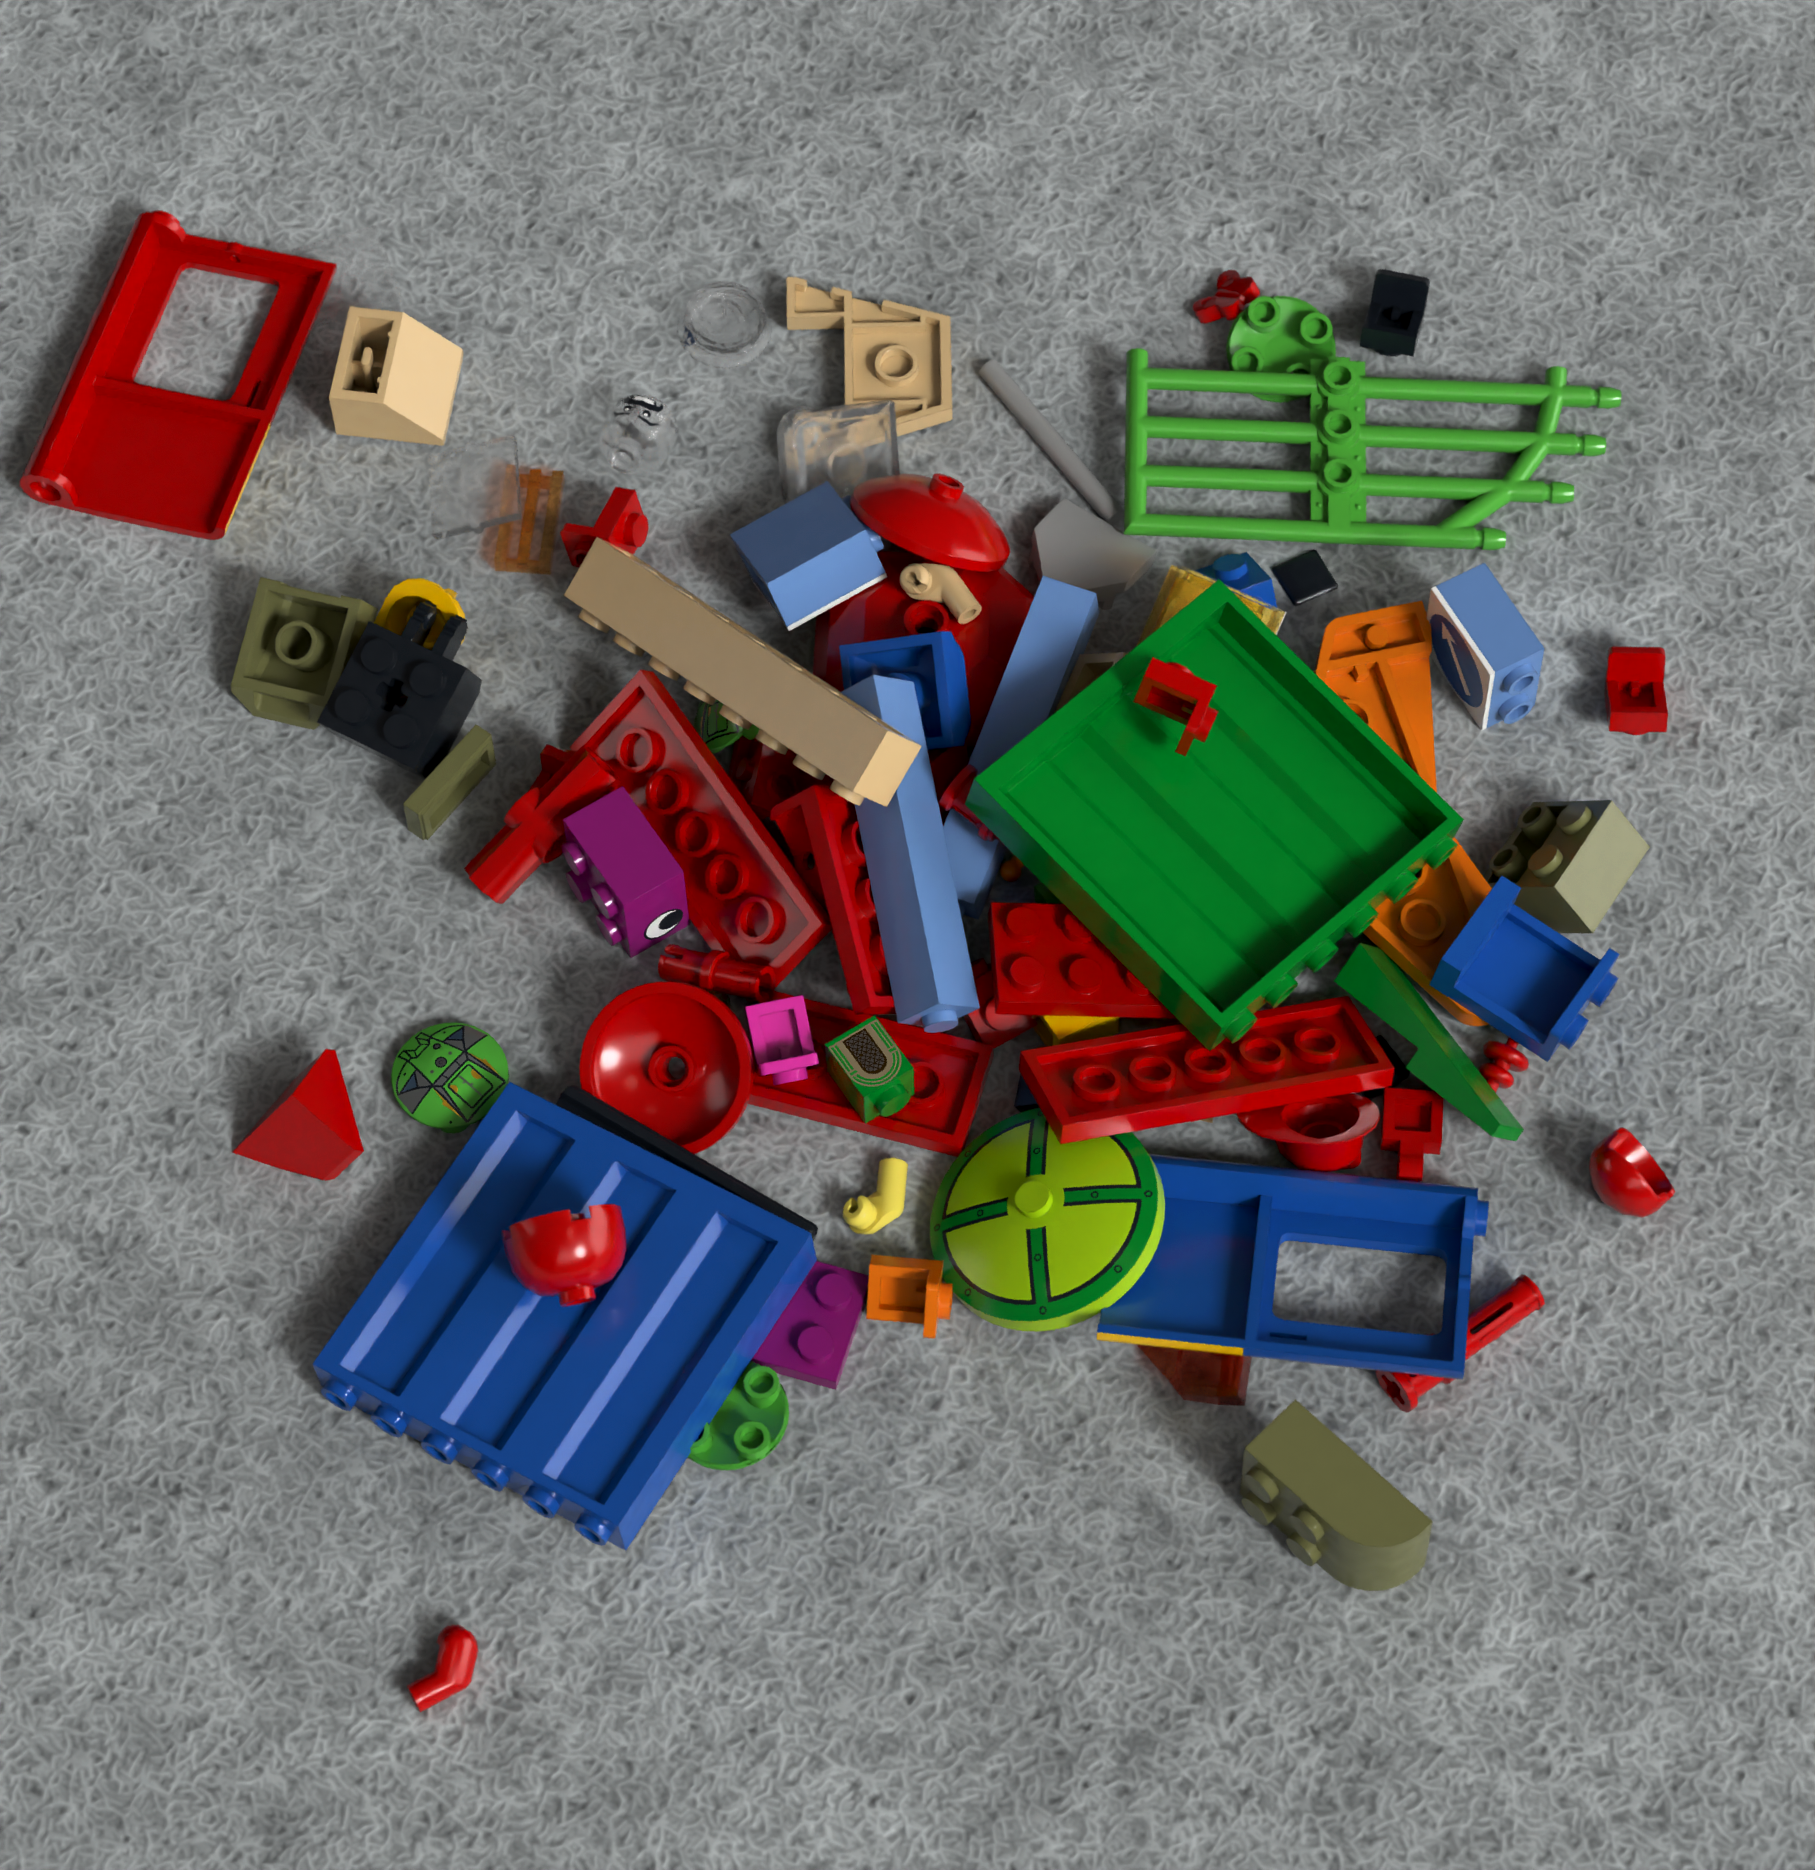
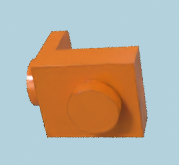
[866,1255,953,1339]

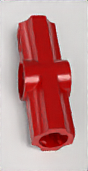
[464,745,621,904]

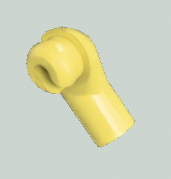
[842,1158,908,1235]

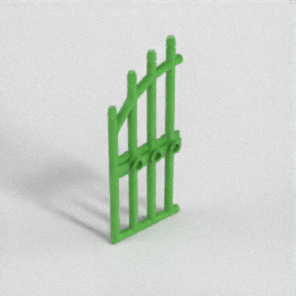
[1124,348,1621,550]

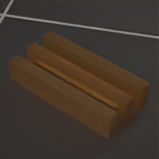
[494,467,565,575]

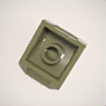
[231,577,378,730]

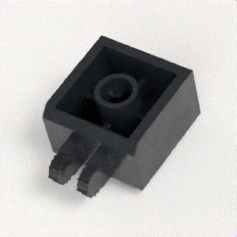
[317,601,482,779]

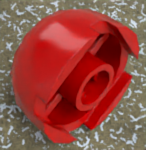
[501,1204,627,1307]

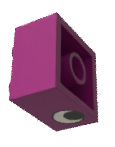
[561,786,690,958]

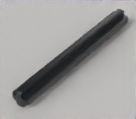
[556,1085,818,1241]

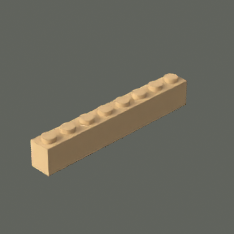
[564,537,922,807]

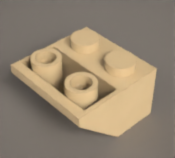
[329,306,464,446]

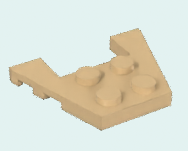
[787,277,953,467]

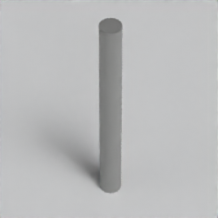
[979,360,1124,525]

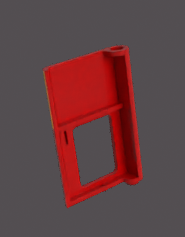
[19,210,337,540]

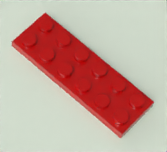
[569,669,832,1003]
[1019,996,1395,1144]

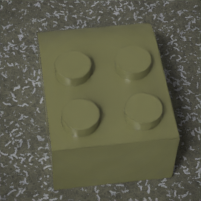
[1240,1399,1433,1591]

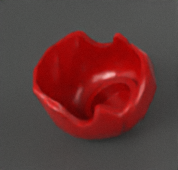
[1589,1127,1675,1218]

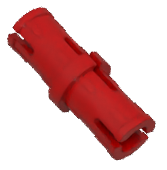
[658,944,776,1003]

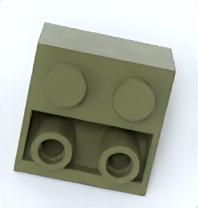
[1483,800,1650,933]

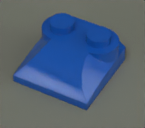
[839,631,971,751]

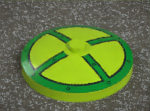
[930,1108,1165,1332]

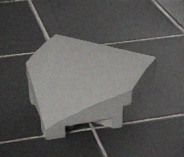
[1028,498,1157,610]

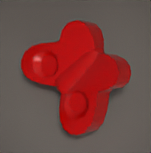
[1192,270,1260,323]

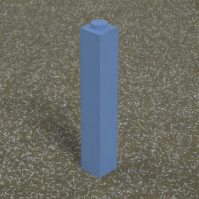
[943,576,1100,920]
[841,675,980,1033]

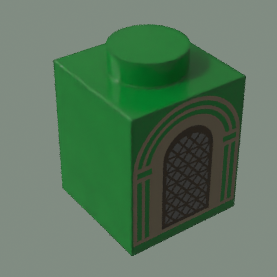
[825,1015,915,1124]

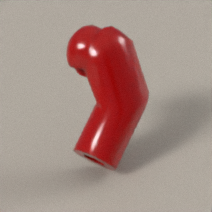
[406,1625,478,1713]

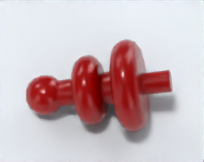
[1478,1037,1529,1093]

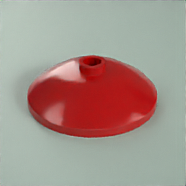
[850,473,1010,572]
[579,981,754,1154]

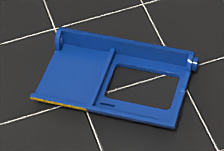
[1097,1153,1489,1380]

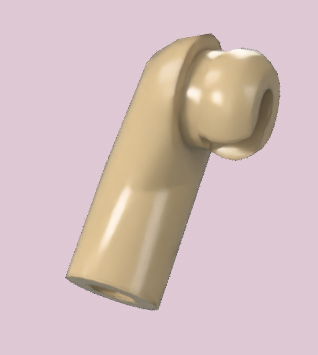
[900,563,982,624]

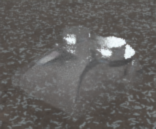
[777,400,900,504]

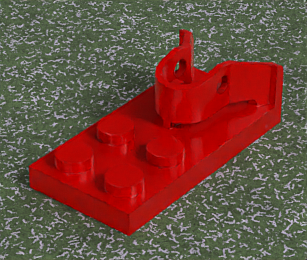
[770,785,896,1014]

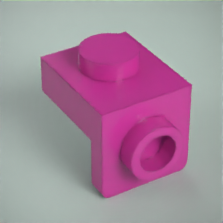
[744,995,819,1085]

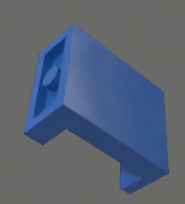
[1429,876,1620,1062]

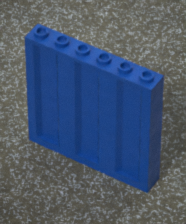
[312,1082,817,1551]

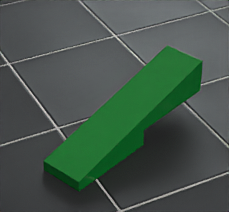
[1334,943,1524,1142]

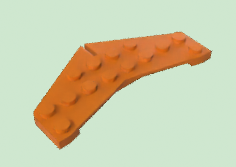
[1314,601,1492,1026]

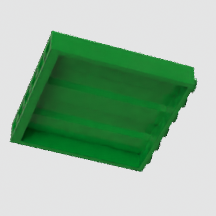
[965,579,1464,1051]

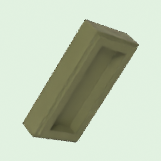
[403,724,496,841]

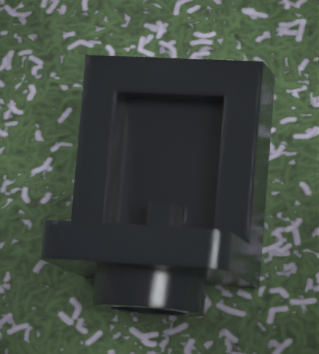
[1359,269,1430,357]

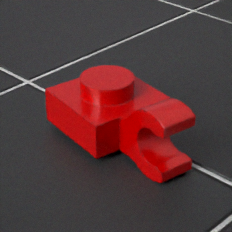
[1380,1087,1444,1182]

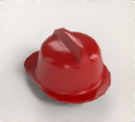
[1236,1093,1380,1172]

